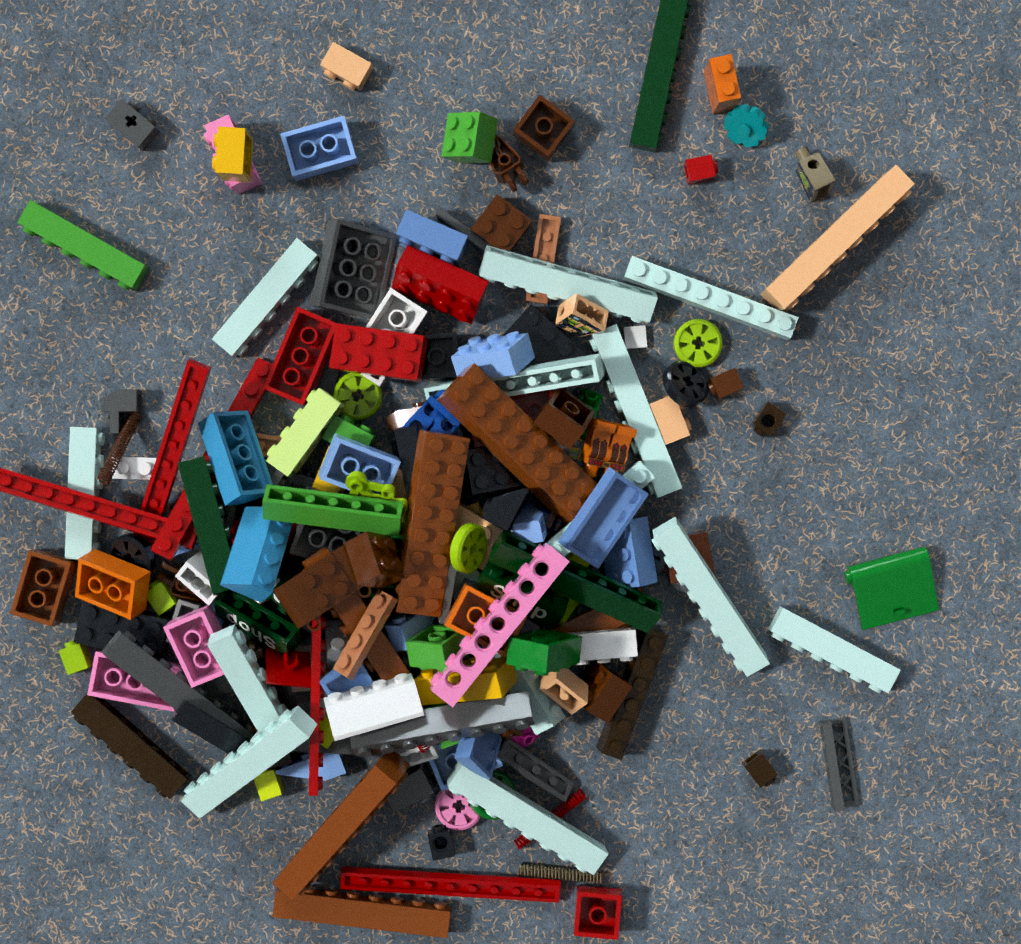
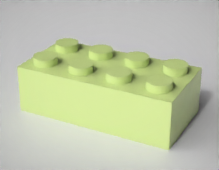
[266,388,346,477]

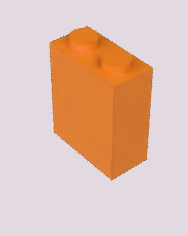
[704,54,741,114]

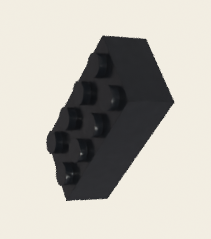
[503,304,587,393]
[462,447,524,496]
[74,600,173,661]

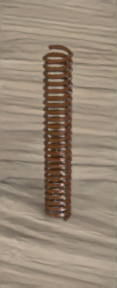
[97,412,142,485]

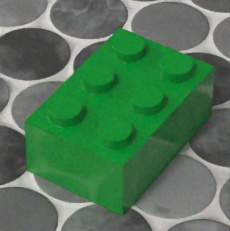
[506,628,582,676]

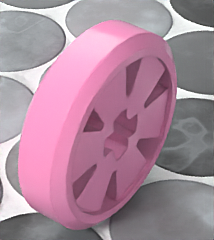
[435,789,480,830]

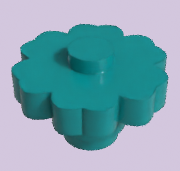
[723,104,770,147]

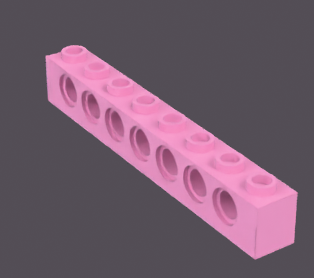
[430,543,570,708]

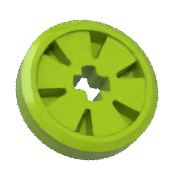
[673,319,722,368]
[334,373,383,420]
[450,523,487,574]

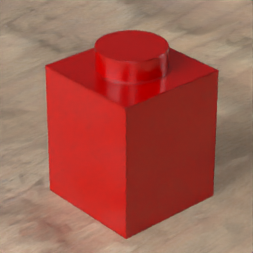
[684,155,718,185]

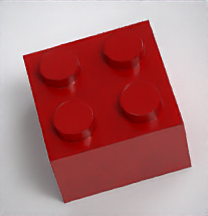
[573,885,622,940]

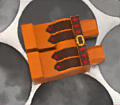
[580,417,637,478]

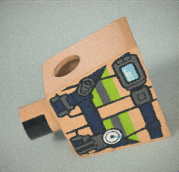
[555,294,609,337]

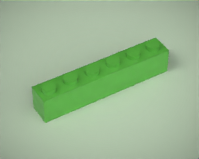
[17,200,150,291]
[262,484,403,537]

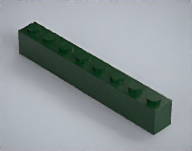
[629,0,691,152]
[489,529,662,633]

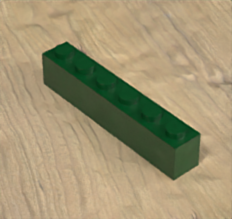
[177,456,232,596]

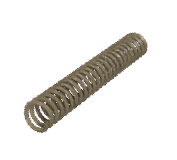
[517,863,604,884]

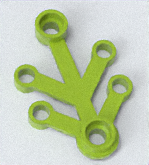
[345,471,408,531]

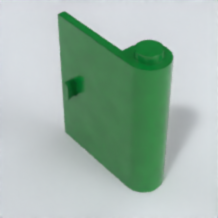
[844,547,939,630]

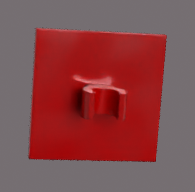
[265,648,311,688]

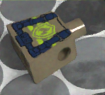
[795,147,835,203]

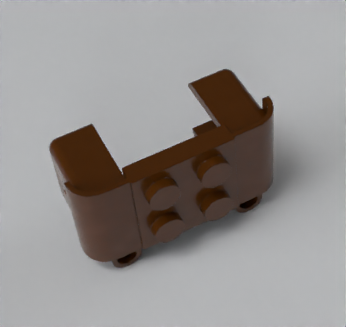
[273,540,371,631]

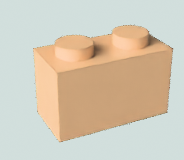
[320,42,374,91]
[649,396,692,445]
[540,668,588,715]

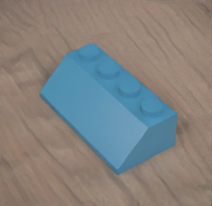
[198,411,273,506]
[220,506,293,603]

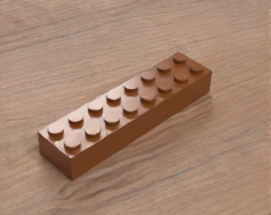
[437,363,597,523]
[392,429,470,617]
[272,751,410,900]

